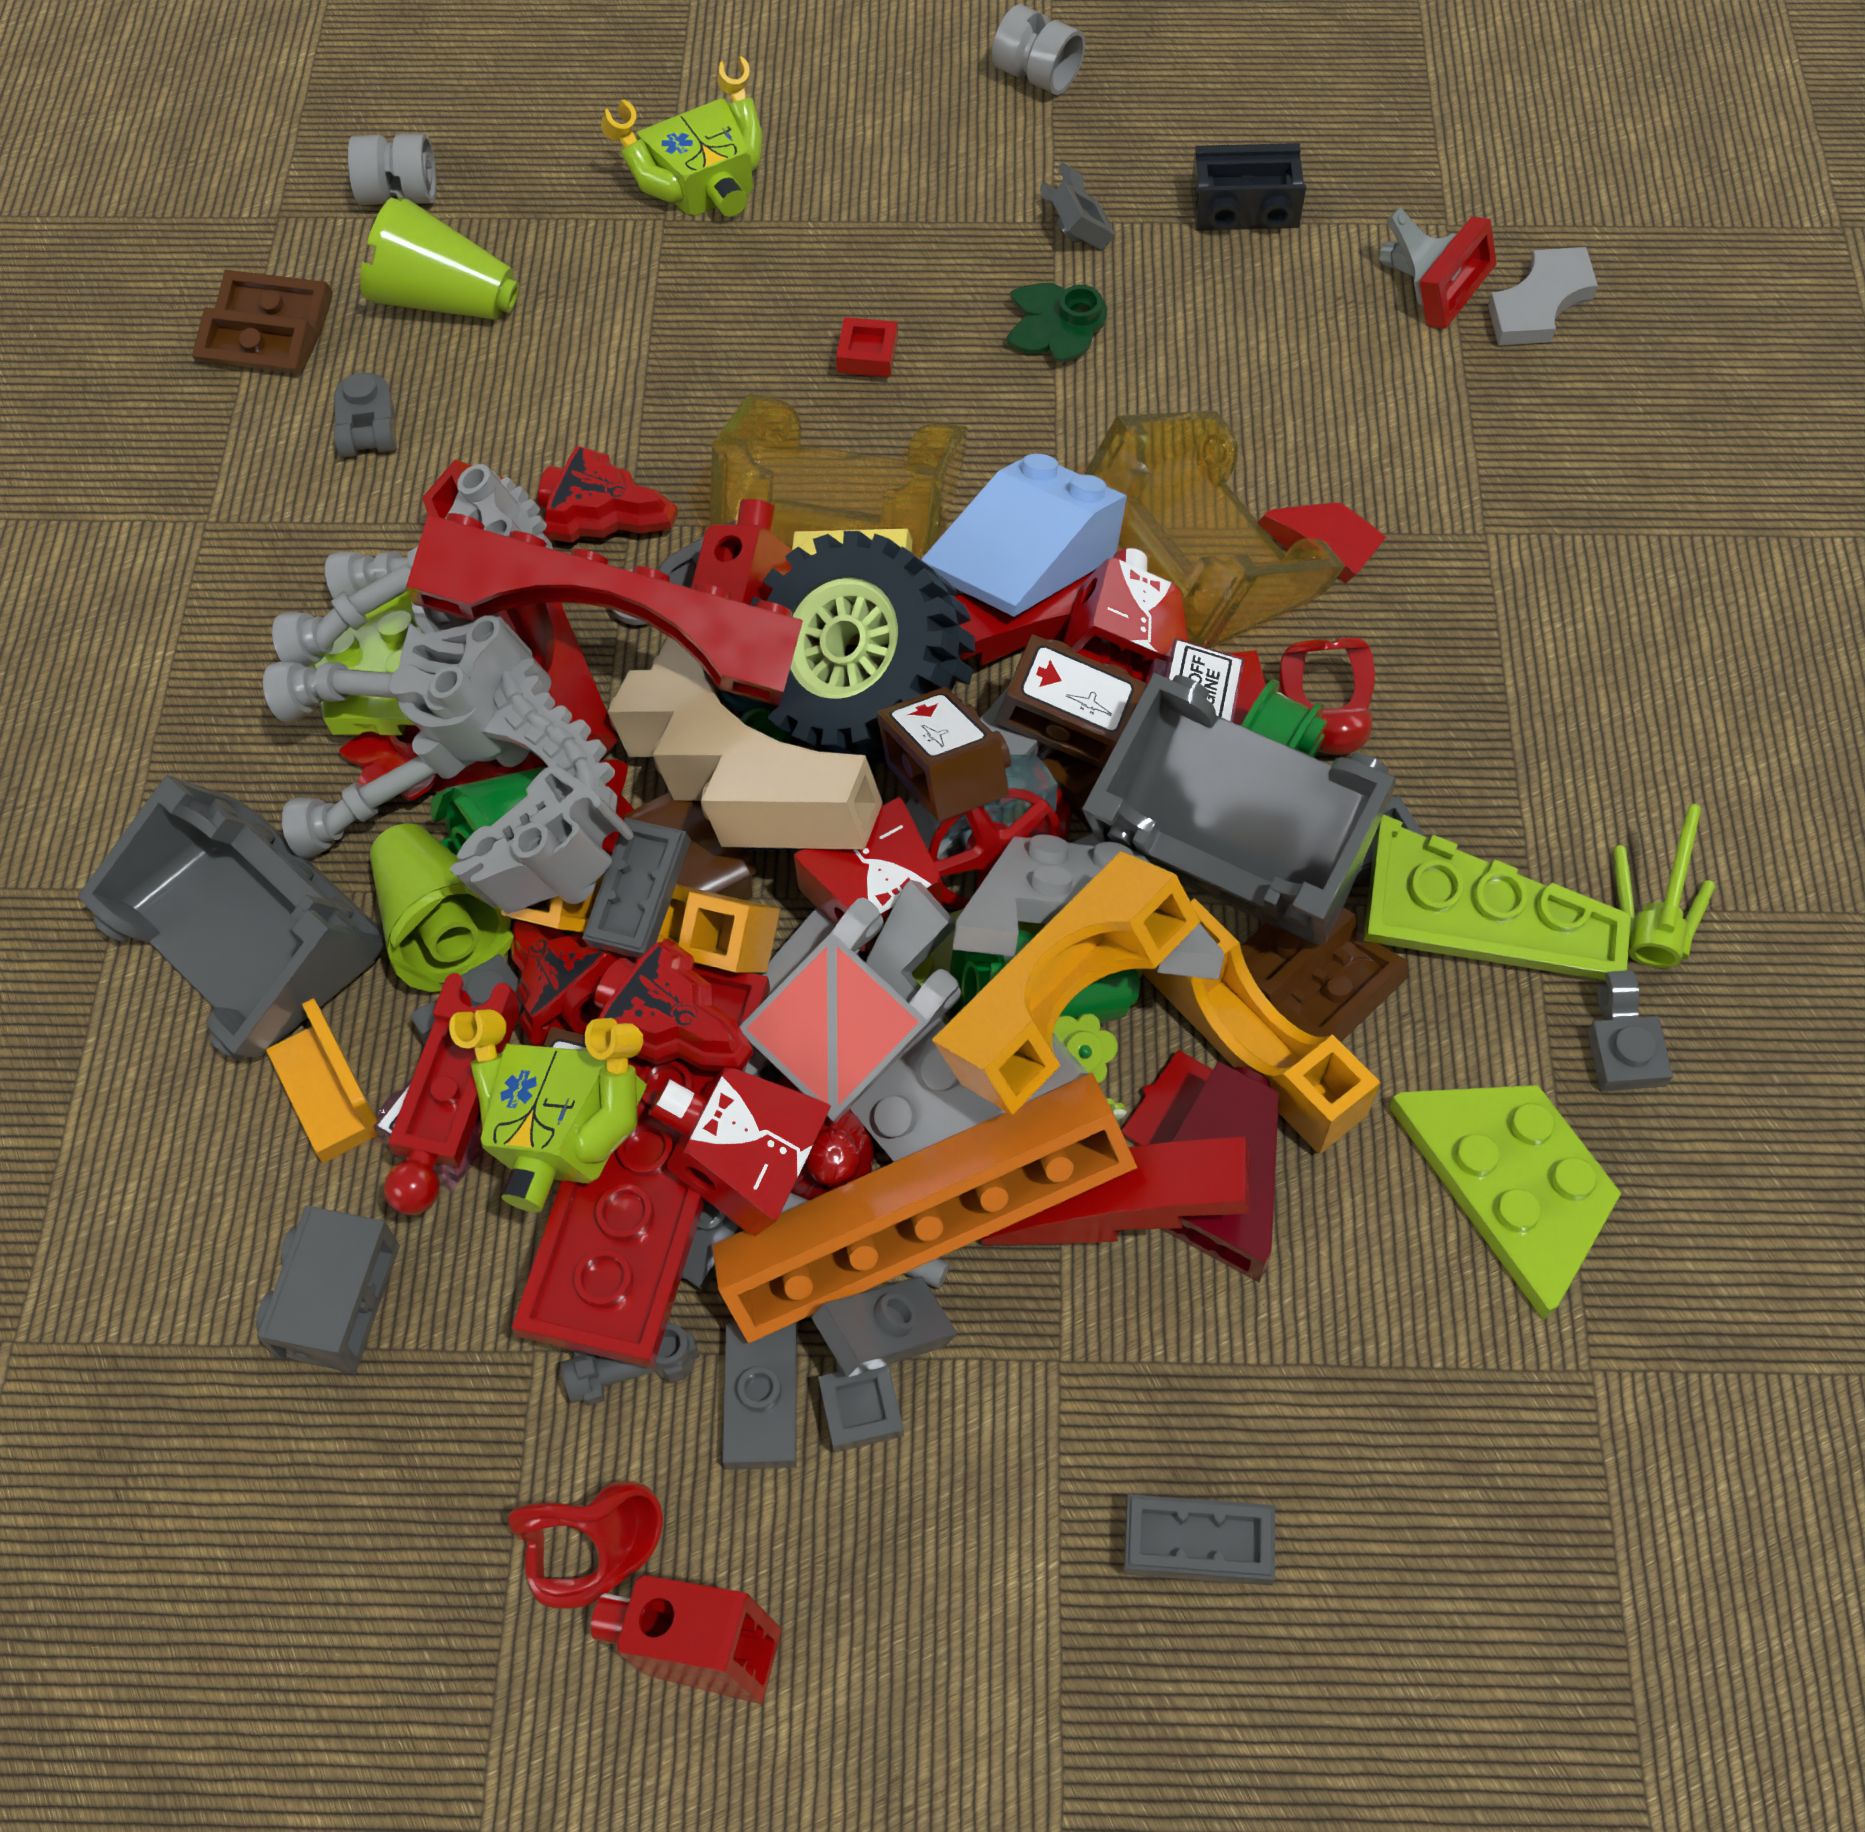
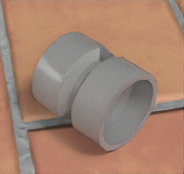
[992,4,1086,95]
[348,133,436,206]

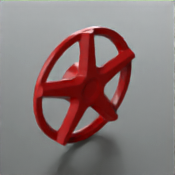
[928,788,1062,910]

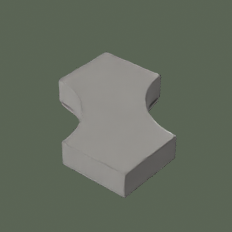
[1488,247,1598,346]

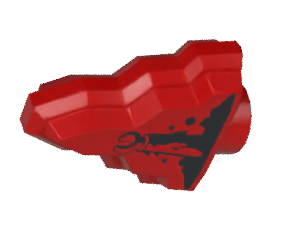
[537,446,678,543]
[511,920,636,1047]
[594,938,754,1071]

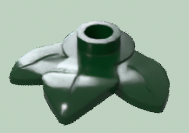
[1007,283,1107,362]

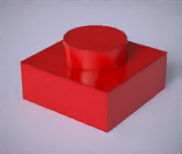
[836,317,898,377]

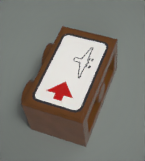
[994,634,1147,769]
[877,686,1011,822]

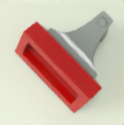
[1379,207,1497,329]

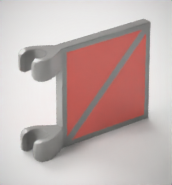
[739,898,961,1123]

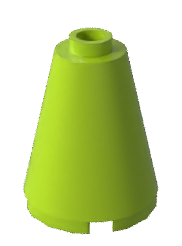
[360,196,519,320]
[370,823,514,992]

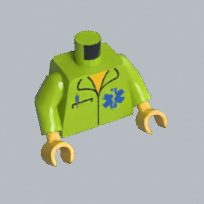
[601,56,763,217]
[449,1009,647,1213]

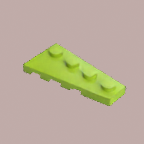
[1363,814,1631,981]

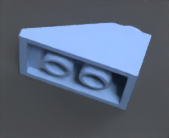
[921,454,1127,617]

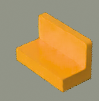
[266,998,384,1163]

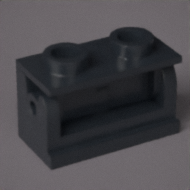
[1191,143,1306,231]

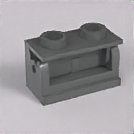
[256,1205,400,1375]

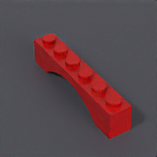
[422,459,619,767]
[406,513,803,706]

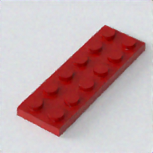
[512,958,770,1369]

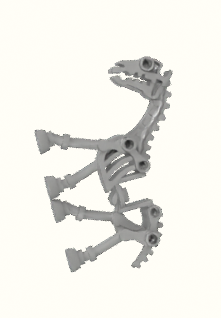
[263,464,633,913]

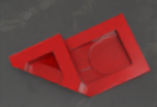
[1257,502,1386,584]

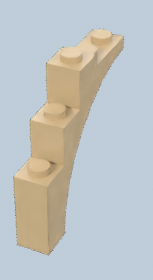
[608,637,883,850]

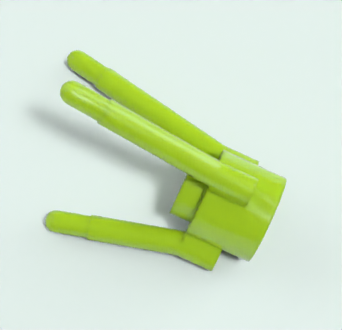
[1614,804,1715,968]

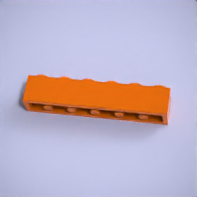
[712,1072,1137,1344]

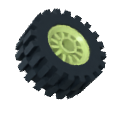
[750,531,975,763]

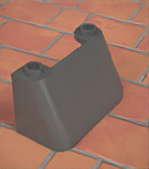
[1082,673,1395,945]
[77,775,386,1060]

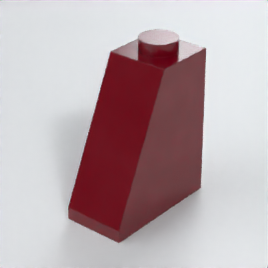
[1161,1061,1279,1283]

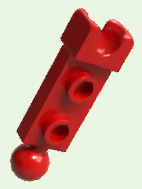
[384,973,519,1215]

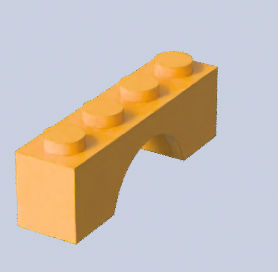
[932,851,1201,1115]
[501,871,781,973]
[1142,898,1381,1155]

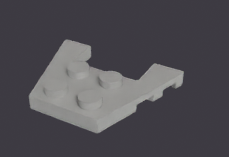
[952,835,1224,980]
[850,880,1089,1162]

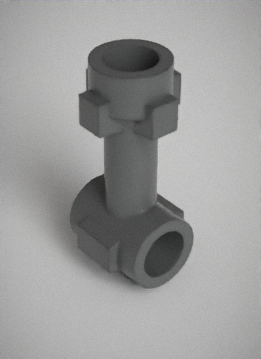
[561,1321,700,1406]

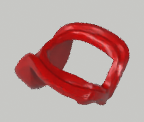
[1279,637,1375,755]
[508,1480,663,1609]

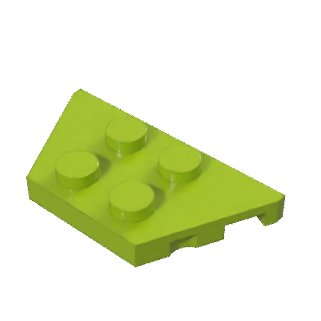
[315,591,424,735]
[1388,1085,1621,1320]

